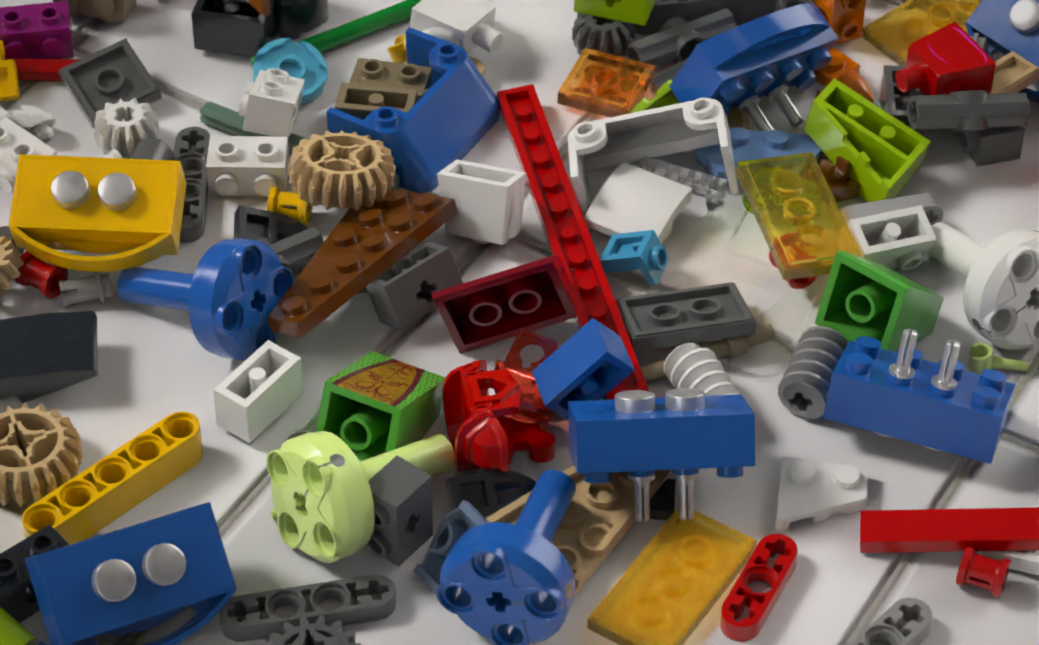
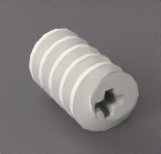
[663,343,738,396]

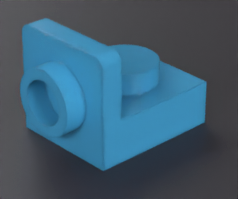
[600,230,669,286]

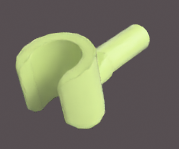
[970,342,1029,375]

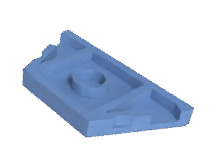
[695,127,825,190]

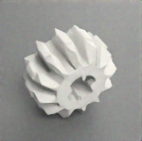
[93,98,159,158]

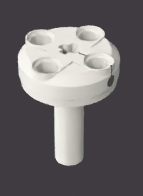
[927,222,1039,350]

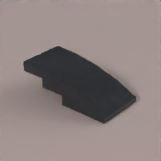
[0,311,98,404]

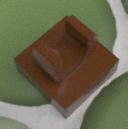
[803,156,860,204]

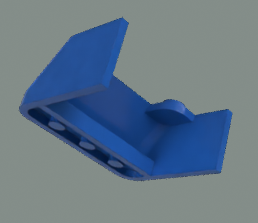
[326,27,500,193]

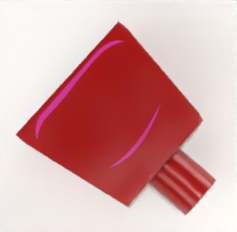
[895,22,996,95]

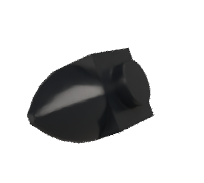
[234,205,308,244]
[445,470,536,517]

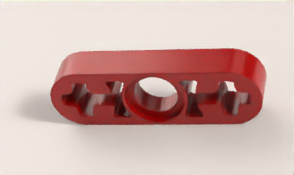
[720,534,798,642]

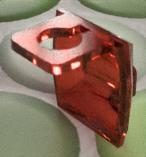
[494,330,558,424]

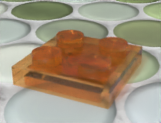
[558,48,655,117]

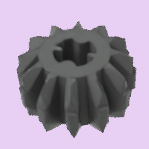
[572,13,635,63]

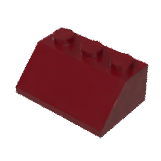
[432,255,577,353]

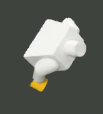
[387,0,503,63]

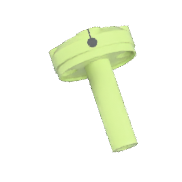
[266,431,455,563]

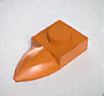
[813,47,874,103]

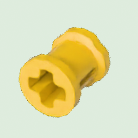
[267,187,313,225]

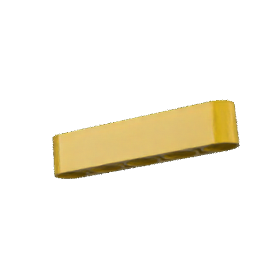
[22,412,203,545]

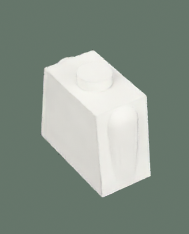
[437,159,527,245]

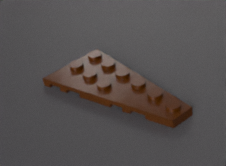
[267,189,458,338]

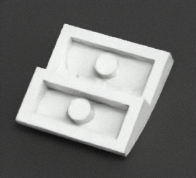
[584,162,693,243]

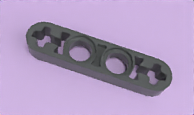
[173,127,210,243]
[220,575,396,642]

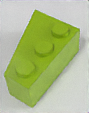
[804,78,931,202]

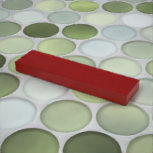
[860,507,1039,553]

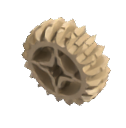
[288,130,395,211]
[0,402,83,508]

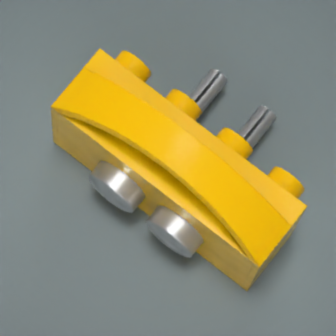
[8,154,187,272]

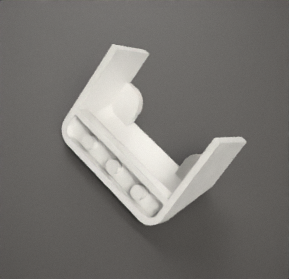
[567,98,739,217]

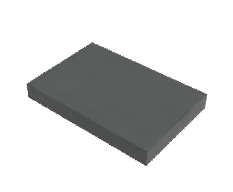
[615,282,756,352]

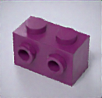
[0,1,74,59]

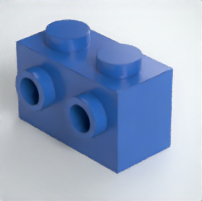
[532,318,635,421]

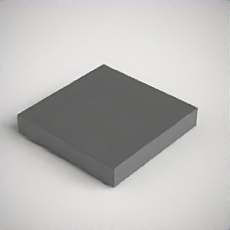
[59,38,162,128]

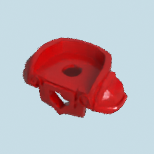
[442,360,556,472]

